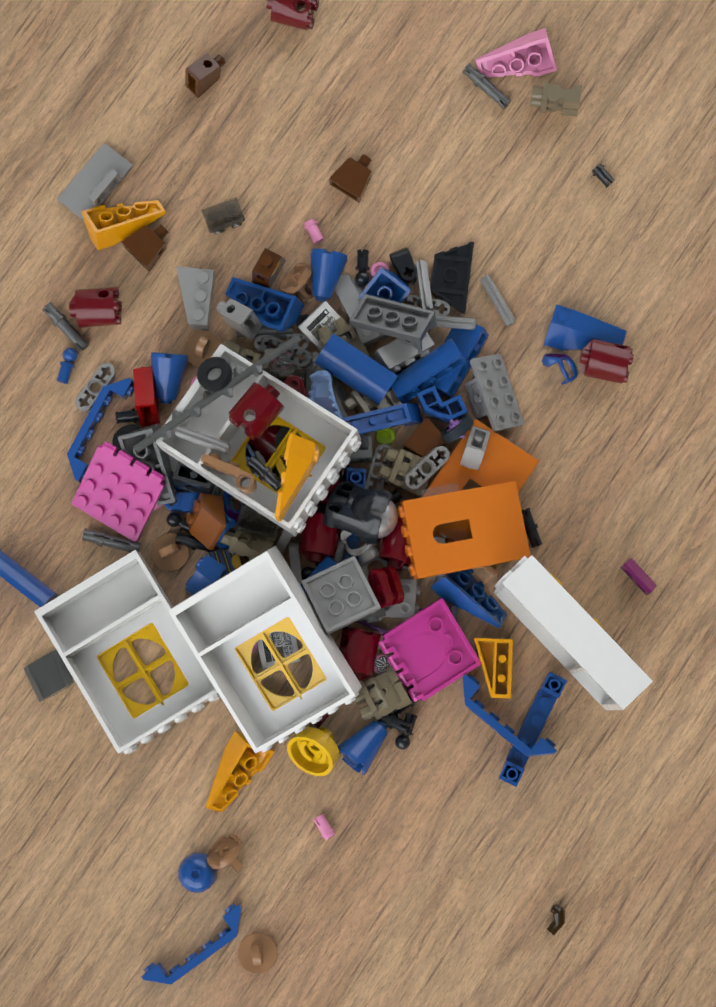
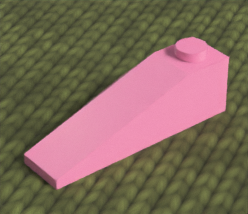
[476,28,557,77]

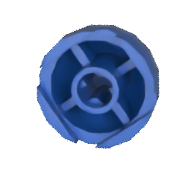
[178,853,217,893]

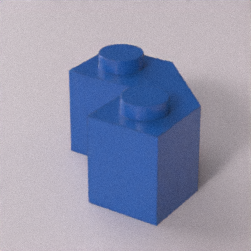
[416,386,468,424]
[185,555,227,595]

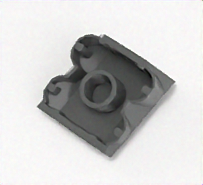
[24,650,74,702]

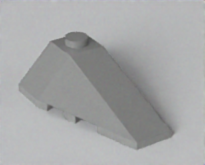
[335,274,389,347]

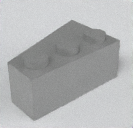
[176,266,216,331]
[371,333,435,374]

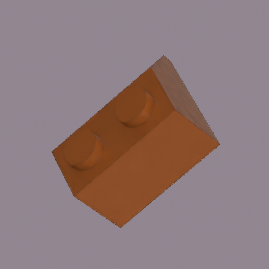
[186,493,226,550]

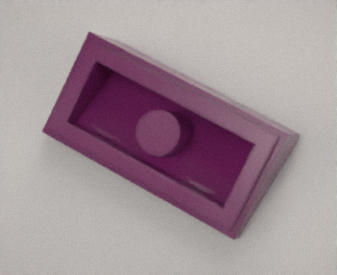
[621,558,657,595]

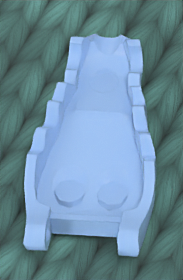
[308,370,342,419]

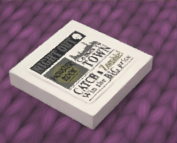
[298,301,340,352]
[257,631,301,669]

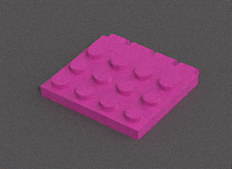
[71,441,166,542]
[378,598,481,702]

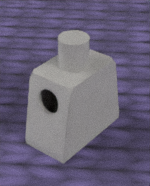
[217,299,263,340]

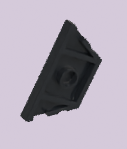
[430,242,474,314]

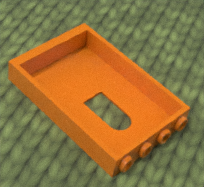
[423,419,539,543]
[397,481,531,580]

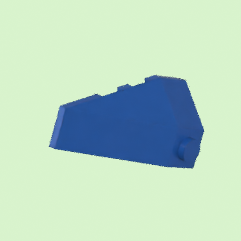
[225,277,304,332]
[543,304,627,351]
[430,569,506,628]

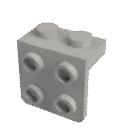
[383,579,420,619]

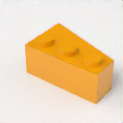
[474,638,514,699]

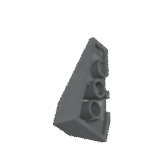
[118,423,177,506]

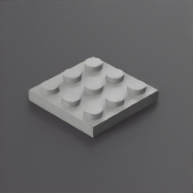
[301,556,381,635]

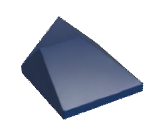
[359,267,411,303]

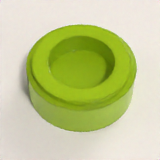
[376,428,395,446]

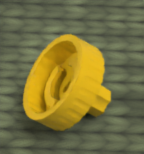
[287,727,340,776]

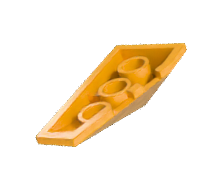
[81,200,166,250]
[275,433,320,522]
[205,731,275,812]

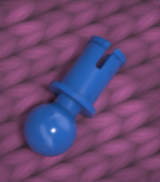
[56,348,78,384]

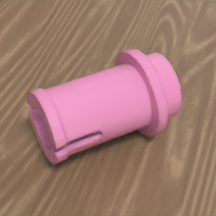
[304,219,324,244]
[313,814,335,840]

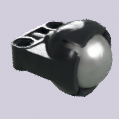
[323,481,398,544]

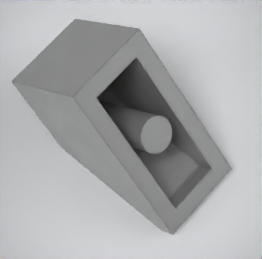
[460,426,490,470]

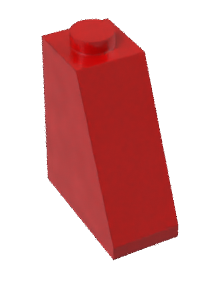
[133,366,160,428]

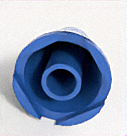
[310,248,347,302]
[150,352,188,404]
[338,720,388,775]

